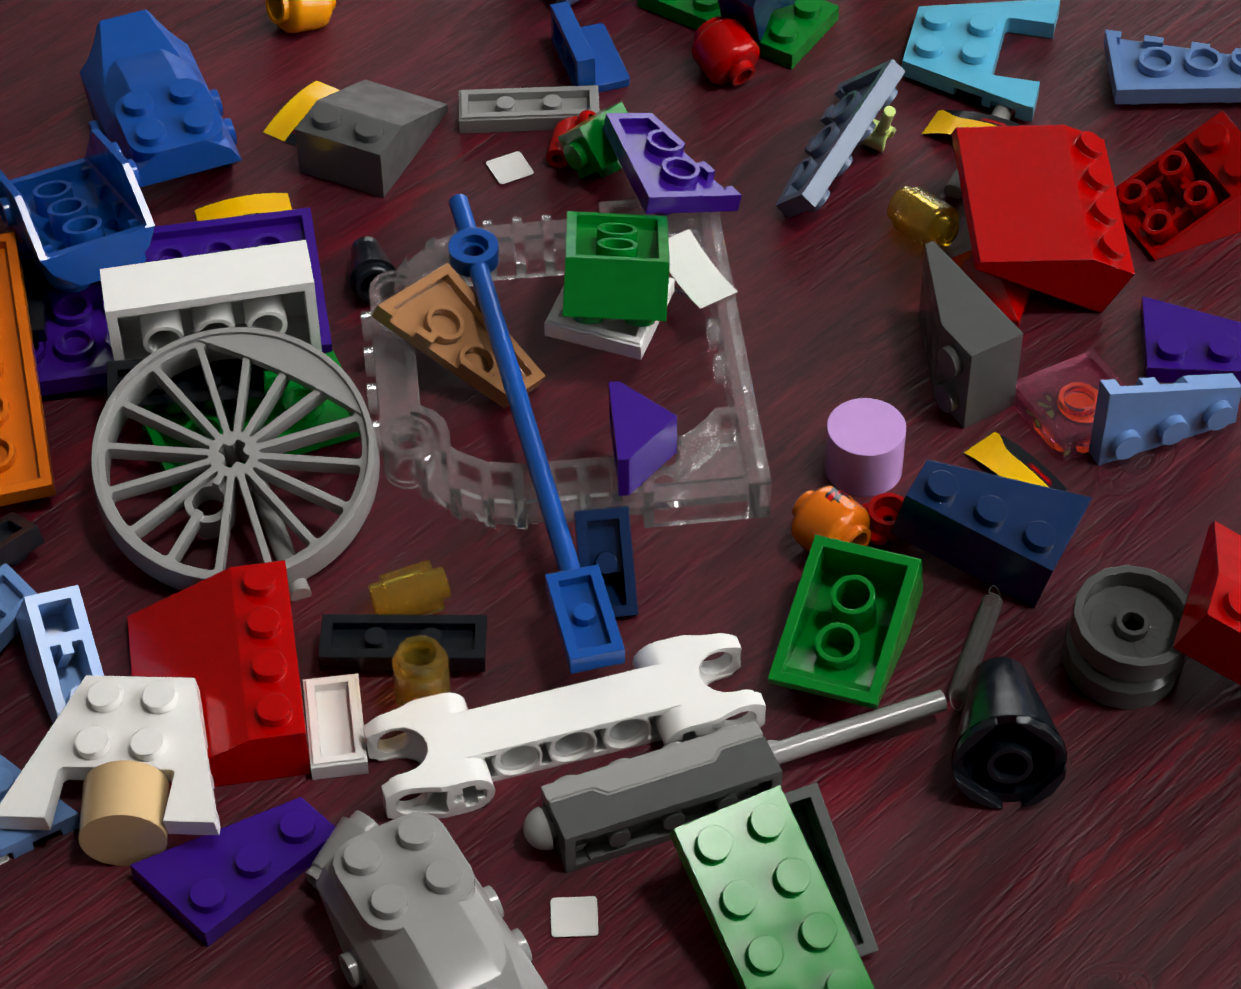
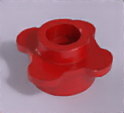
[861,493,905,545]

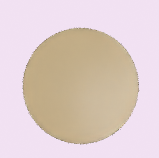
[78,760,171,866]

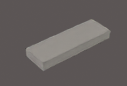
[459,85,600,134]

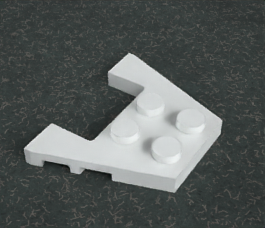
[0,675,221,835]

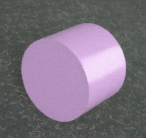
[825,398,906,497]

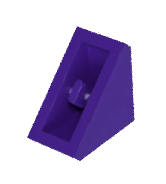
[608,381,677,496]

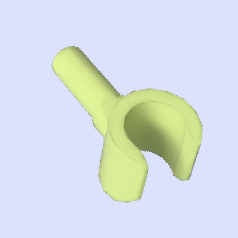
[860,106,896,153]

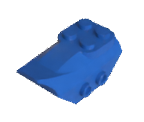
[79,9,242,187]
[0,128,155,293]

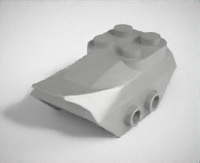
[315,812,548,989]

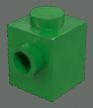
[557,102,628,179]

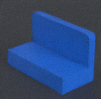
[550,1,630,93]

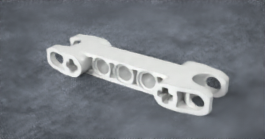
[363,633,766,819]

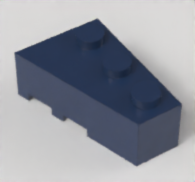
[890,459,1092,608]

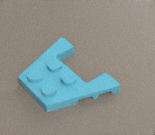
[902,0,1060,122]

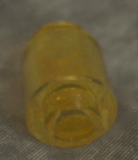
[887,186,959,248]
[367,559,452,615]
[392,635,451,707]

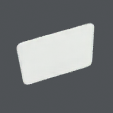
[486,151,534,184]
[550,896,598,937]

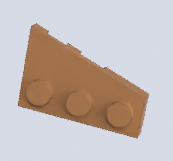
[371,263,546,409]

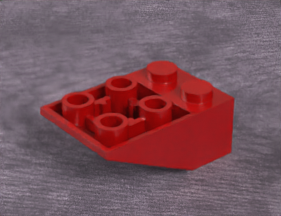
[1115,110,1241,260]

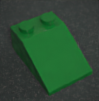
[562,211,670,327]
[768,535,923,710]

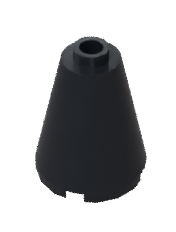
[951,657,1067,809]

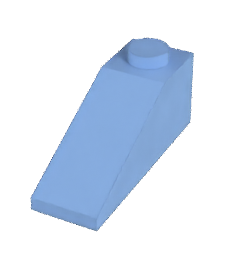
[15,585,104,724]

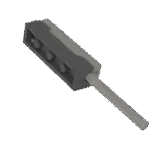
[523,689,947,873]

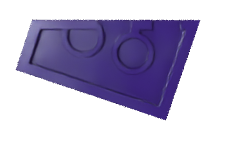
[603,113,742,216]
[1140,296,1241,384]
[130,797,335,947]

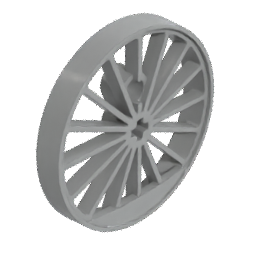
[91,327,380,590]

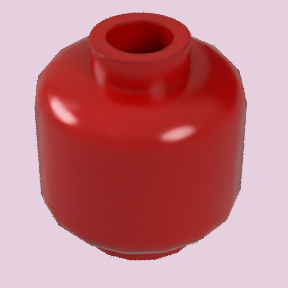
[692,16,760,86]

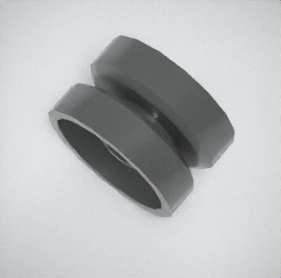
[1061,565,1188,710]

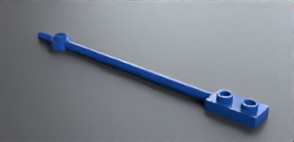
[448,194,625,674]

